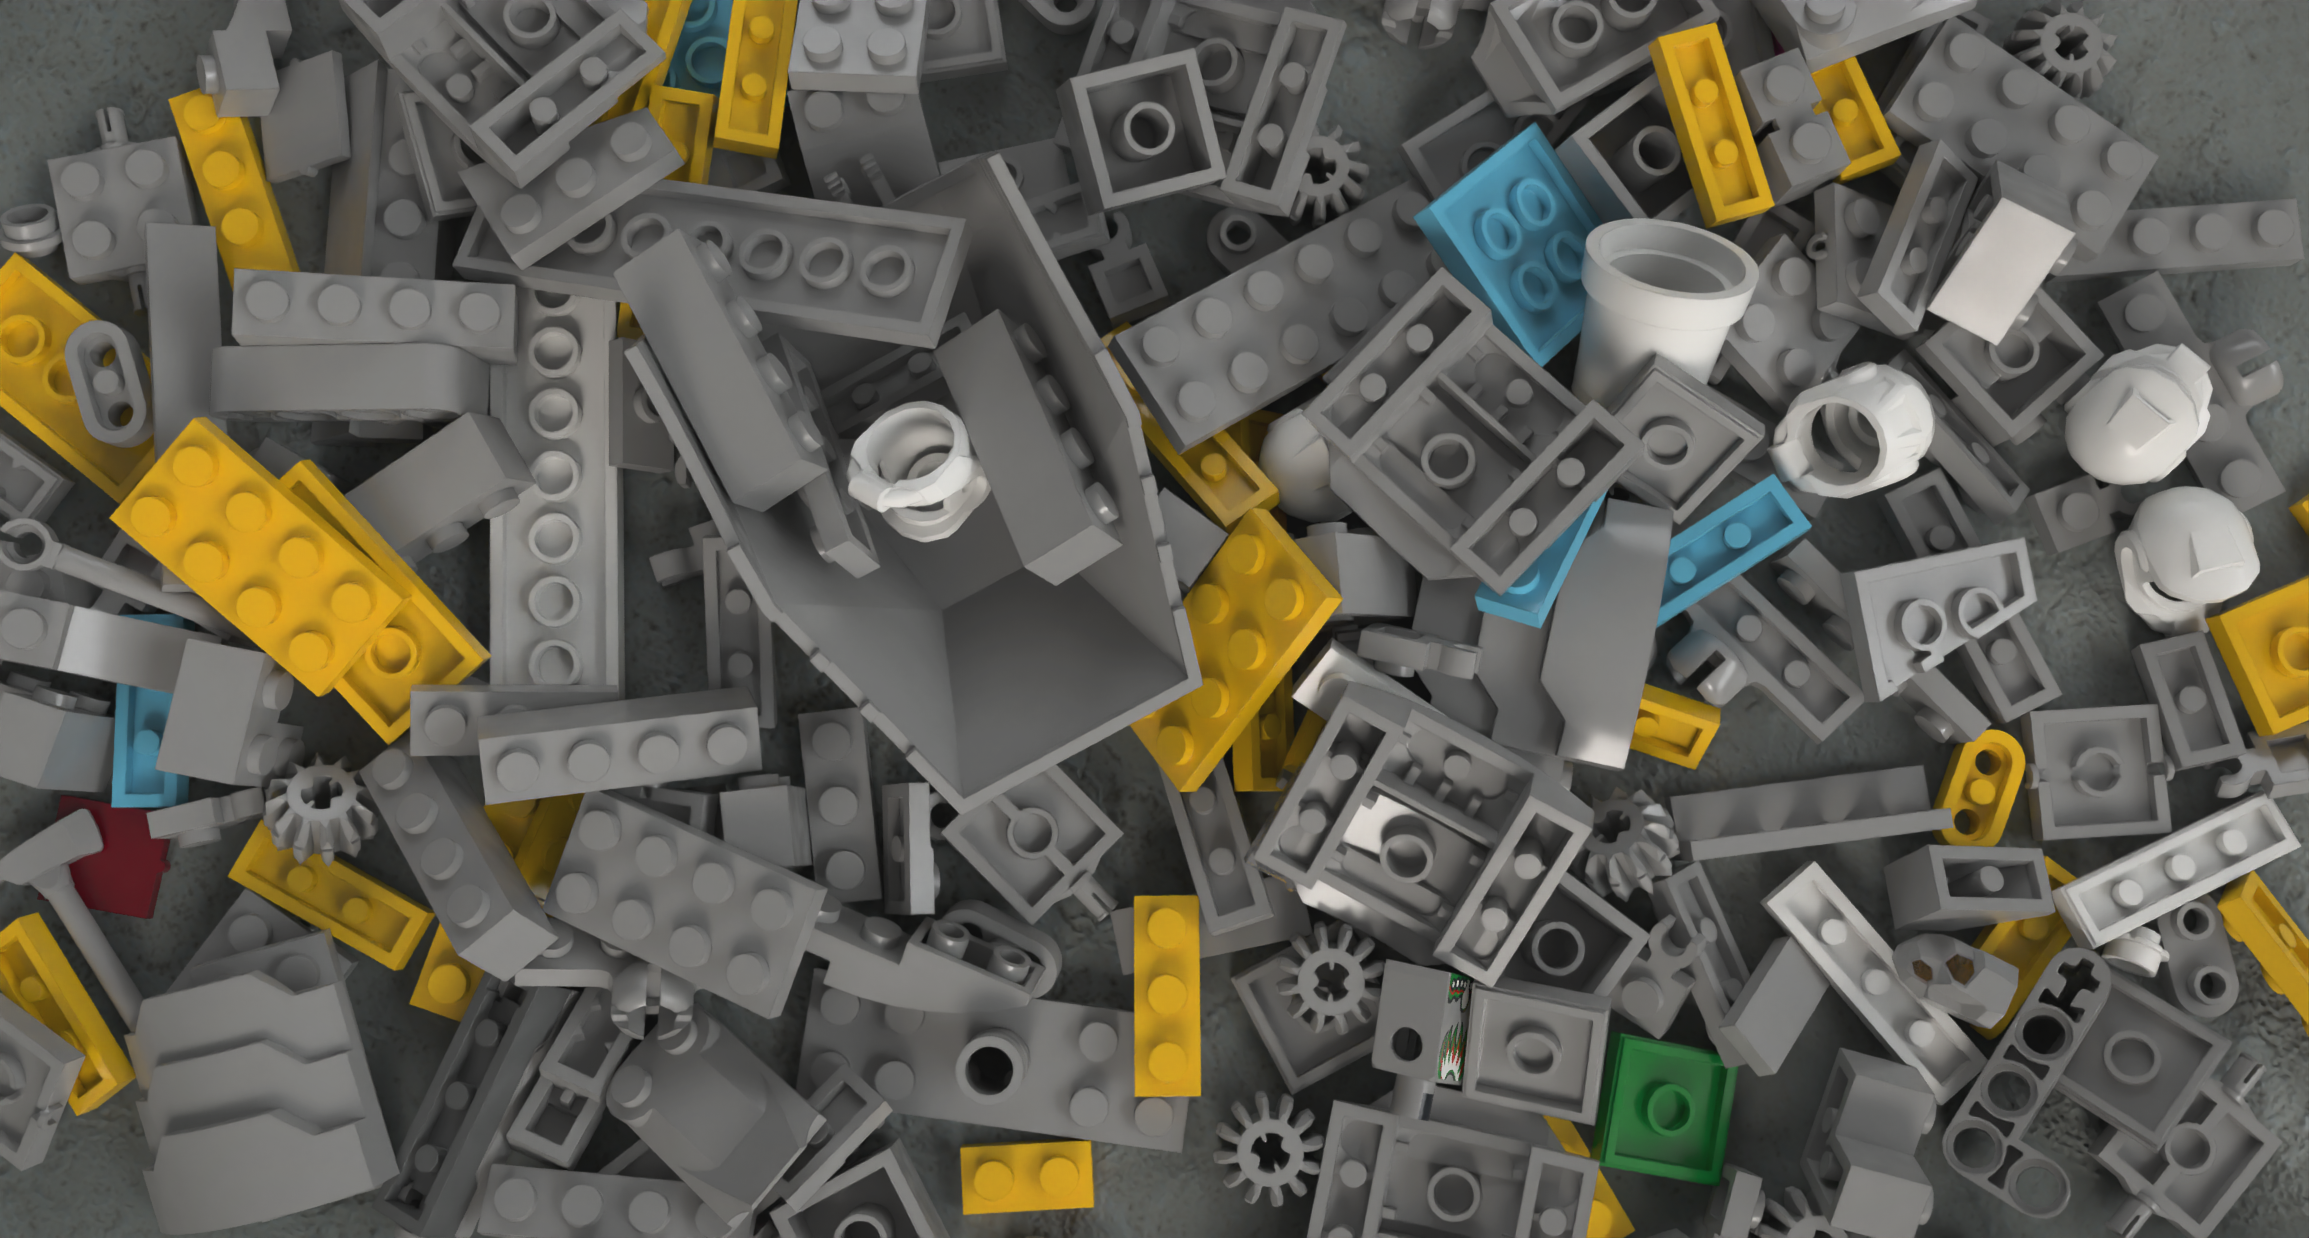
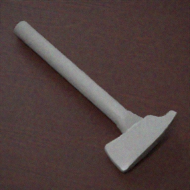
[0,809,144,1032]

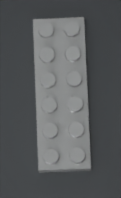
[1108,177,1452,455]

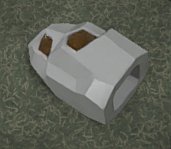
[1892,933,2019,1029]

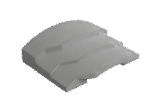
[338,0,666,189]
[1053,0,1347,217]
[1302,267,1645,597]
[1412,498,1674,771]
[1253,681,1595,988]
[124,970,400,1235]
[1307,1085,1600,1238]

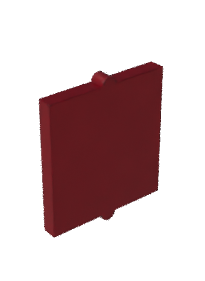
[37,795,171,919]

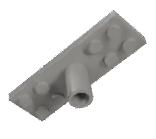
[796,966,1189,1153]

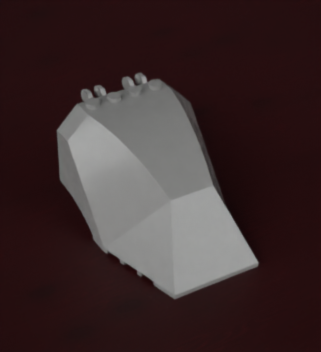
[624,152,1203,815]

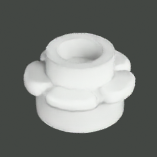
[2101,926,2170,977]

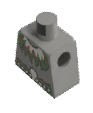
[1372,959,1474,1121]

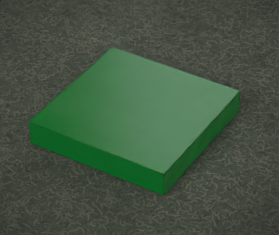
[1590,1031,1739,1187]

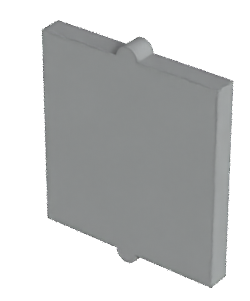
[260,50,351,184]

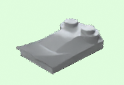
[1471,0,1721,118]
[1751,0,1977,74]
[606,1002,827,1229]

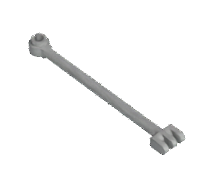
[0,518,490,685]

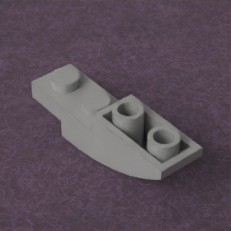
[805,893,1046,1013]

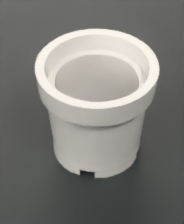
[1571,218,1759,409]

